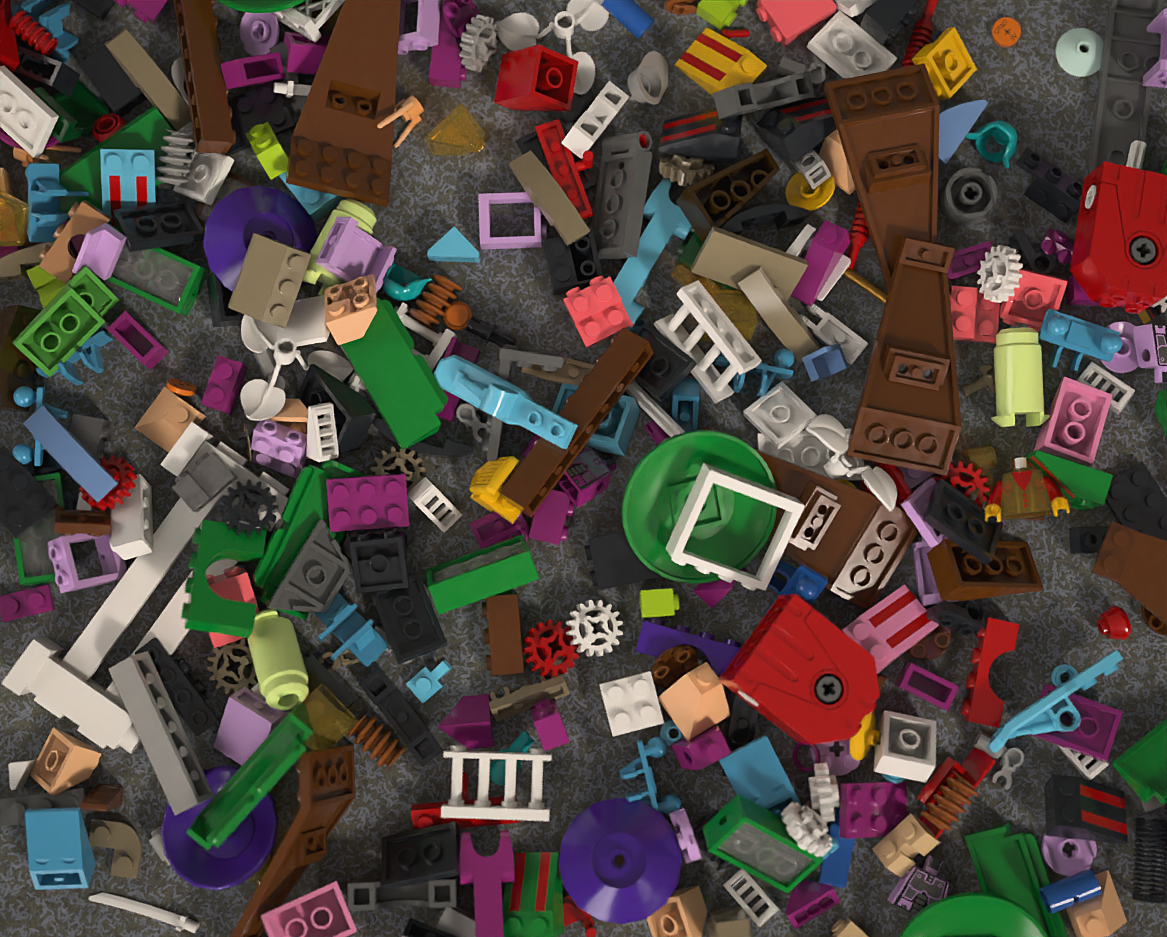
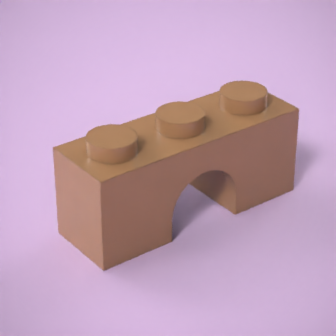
[38,200,112,284]

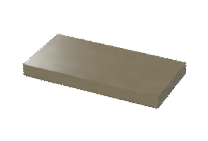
[691,226,808,301]

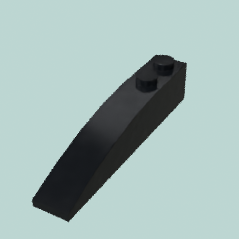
[14,45,81,97]

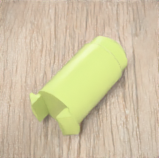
[302,199,377,296]
[991,328,1050,427]
[247,609,309,710]

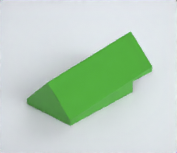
[12,265,119,377]

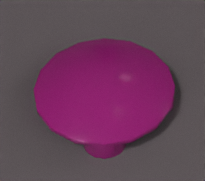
[443,0,483,39]

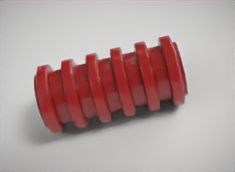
[9,10,58,56]

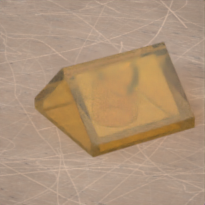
[700,289,758,342]

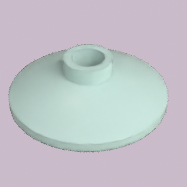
[1056,28,1104,77]

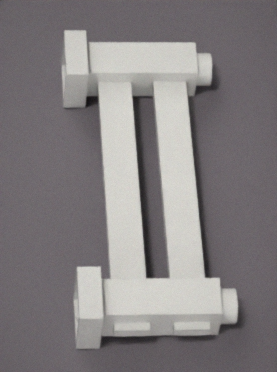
[1,422,290,754]

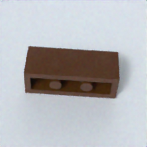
[482,594,525,676]

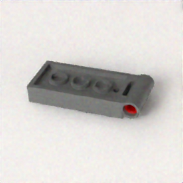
[591,130,652,260]

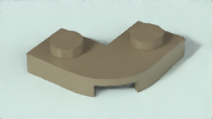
[89,818,143,879]

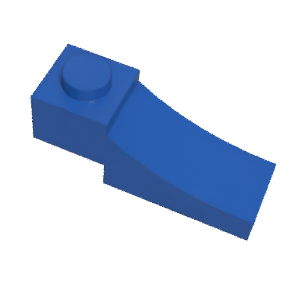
[818,799,855,888]

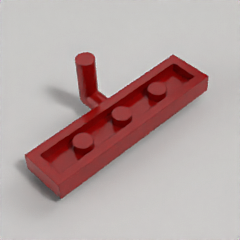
[535,119,593,219]
[411,772,519,830]

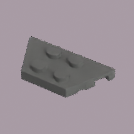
[266,519,353,613]

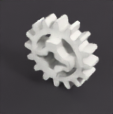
[977,245,1023,303]
[566,600,623,657]
[809,762,840,822]
[781,802,833,857]

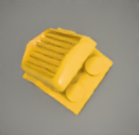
[469,456,521,524]

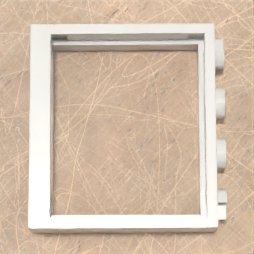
[665,463,805,591]

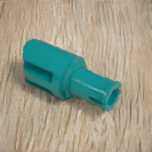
[489,731,535,786]

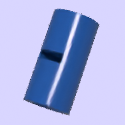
[601,0,655,39]
[1039,869,1101,914]

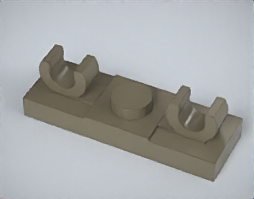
[488,672,570,722]

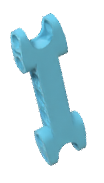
[610,178,692,343]

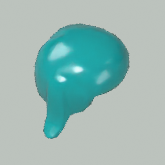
[965,120,1018,169]
[382,261,432,302]

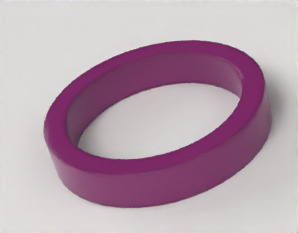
[792,742,821,772]

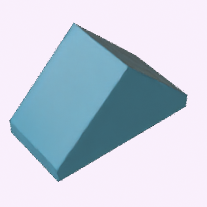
[427,226,480,262]

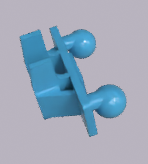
[11,0,78,64]
[25,162,89,242]
[1038,309,1122,371]
[36,325,114,386]
[714,348,794,397]
[12,386,69,466]
[313,593,389,667]
[619,737,681,815]

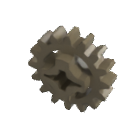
[658,153,714,186]
[370,446,427,494]
[207,639,258,694]

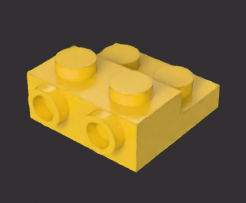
[912,27,977,101]

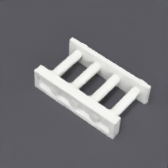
[654,280,762,403]
[348,302,457,393]
[441,745,552,821]

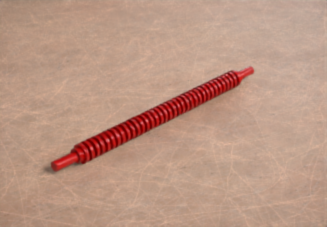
[847,0,938,270]

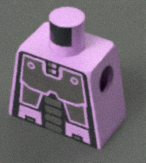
[1133,324,1167,384]
[888,855,949,915]

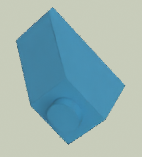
[671,378,699,432]

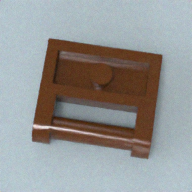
[54,506,111,537]

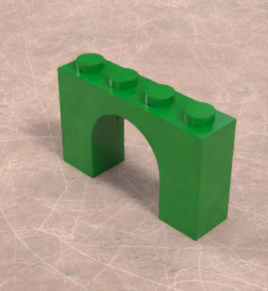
[181,519,267,638]

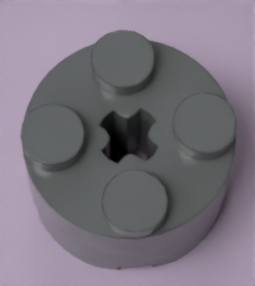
[939,167,997,225]

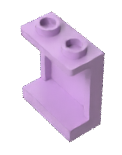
[1142,8,1167,88]
[315,217,397,292]
[911,537,956,605]
[214,687,287,765]

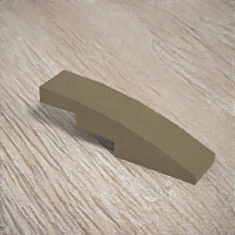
[105,29,191,132]
[509,150,590,246]
[0,241,78,283]
[738,267,821,362]

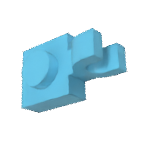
[406,660,452,703]

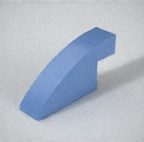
[905,100,988,164]
[23,405,118,502]

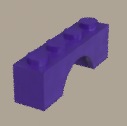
[635,617,741,675]

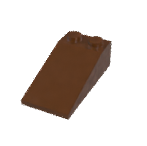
[927,539,1044,601]

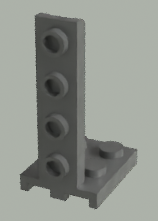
[483,344,567,461]

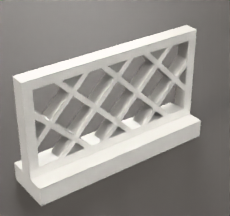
[273,0,345,43]

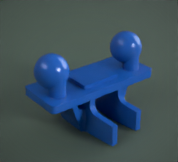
[765,560,828,614]

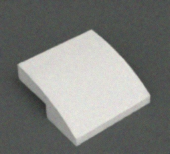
[277,295,330,346]

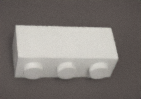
[109,474,153,560]

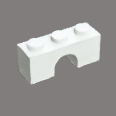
[562,81,629,159]

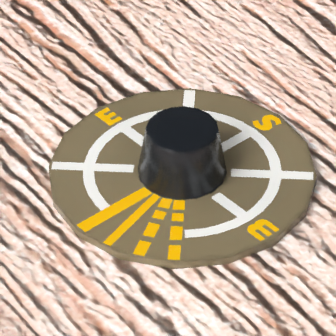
[238,423,251,462]

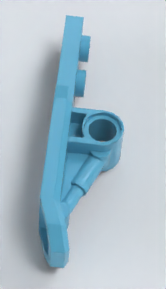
[434,355,578,449]
[986,650,1123,753]

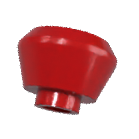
[92,114,126,142]
[1097,605,1131,640]

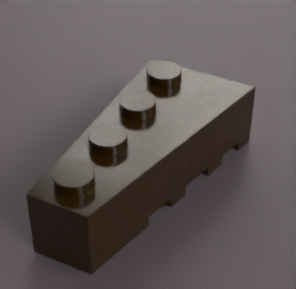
[676,148,780,244]
[0,305,42,412]

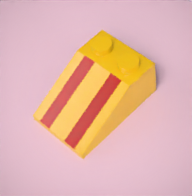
[675,27,767,97]

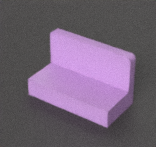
[72,223,127,281]

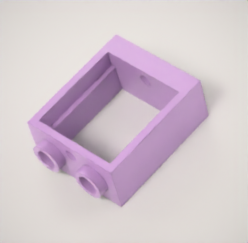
[398,0,441,55]
[478,192,547,249]
[47,527,127,593]

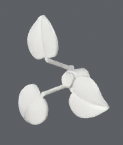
[495,0,609,95]
[240,314,354,421]
[806,414,897,512]

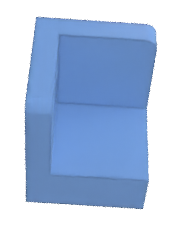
[802,343,849,382]

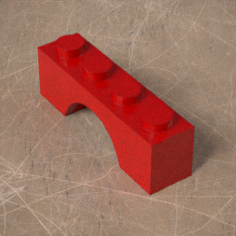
[960,617,1019,728]

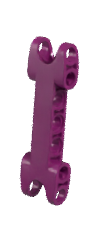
[460,830,514,937]

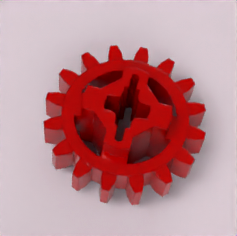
[79,455,137,511]
[934,459,991,508]
[522,620,579,678]

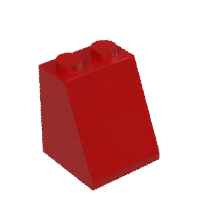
[494,44,579,111]

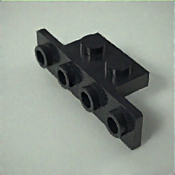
[1016,148,1083,223]
[135,638,218,736]

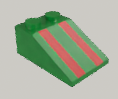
[1023,450,1113,512]
[502,851,565,937]

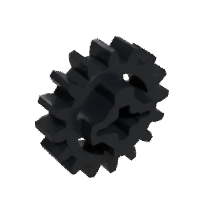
[220,479,278,538]

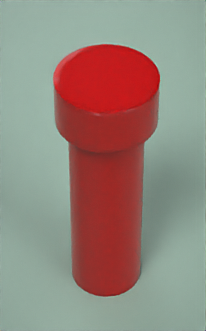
[721,29,749,38]

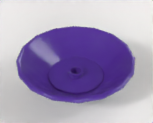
[203,185,318,291]
[161,765,279,890]
[559,797,682,924]

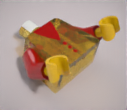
[985,457,1070,522]

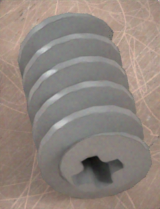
[155,129,195,186]

